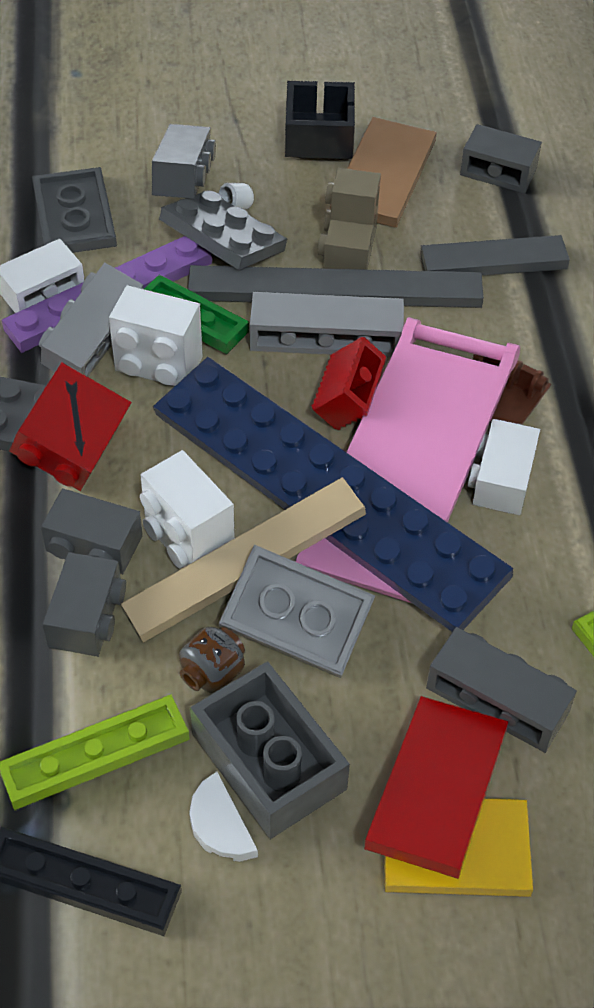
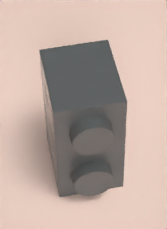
[460,124,542,194]
[41,488,143,575]
[43,552,126,657]

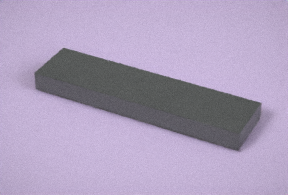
[420,235,570,275]

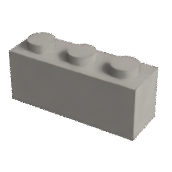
[39,262,143,377]

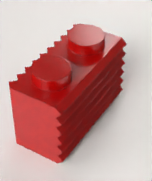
[311,337,386,430]

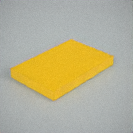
[385,799,533,897]

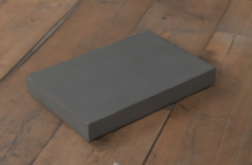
[32,167,117,253]

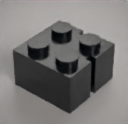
[285,81,355,159]

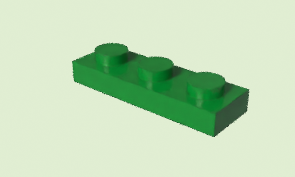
[144,274,249,354]

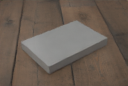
[219,545,375,678]

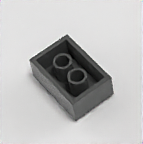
[190,661,350,840]

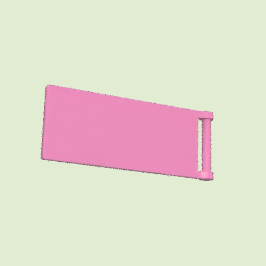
[296,317,520,603]

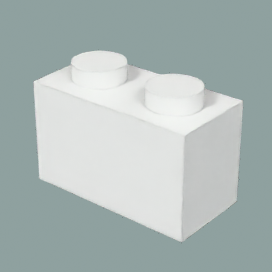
[0,239,84,313]
[468,419,540,515]

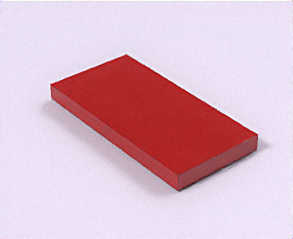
[364,696,509,879]

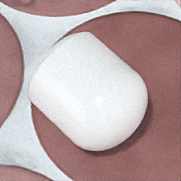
[218,183,254,210]

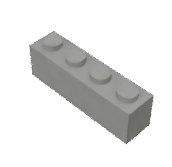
[250,292,404,357]

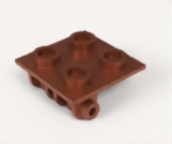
[473,354,551,425]

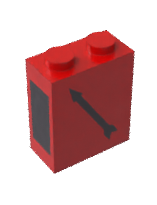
[9,362,132,492]

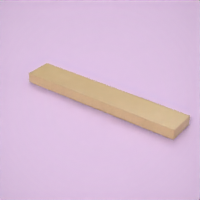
[121,477,366,643]

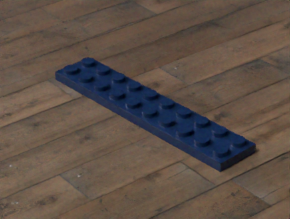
[153,357,513,632]

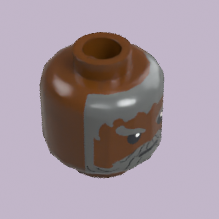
[179,627,245,693]

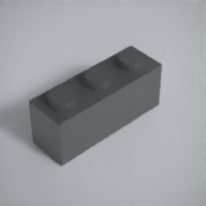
[152,124,216,199]
[426,627,577,753]

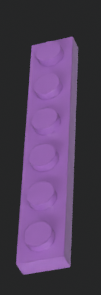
[2,236,212,353]

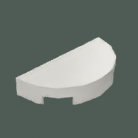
[189,772,258,862]

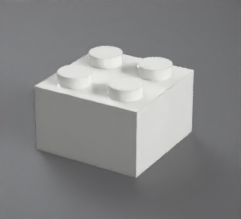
[109,285,203,386]
[140,450,235,569]

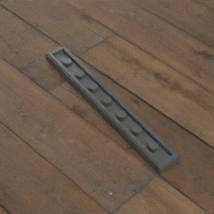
[188,265,484,308]

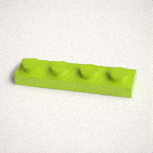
[0,694,190,810]

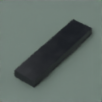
[0,827,182,936]

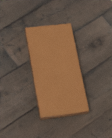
[330,117,437,228]

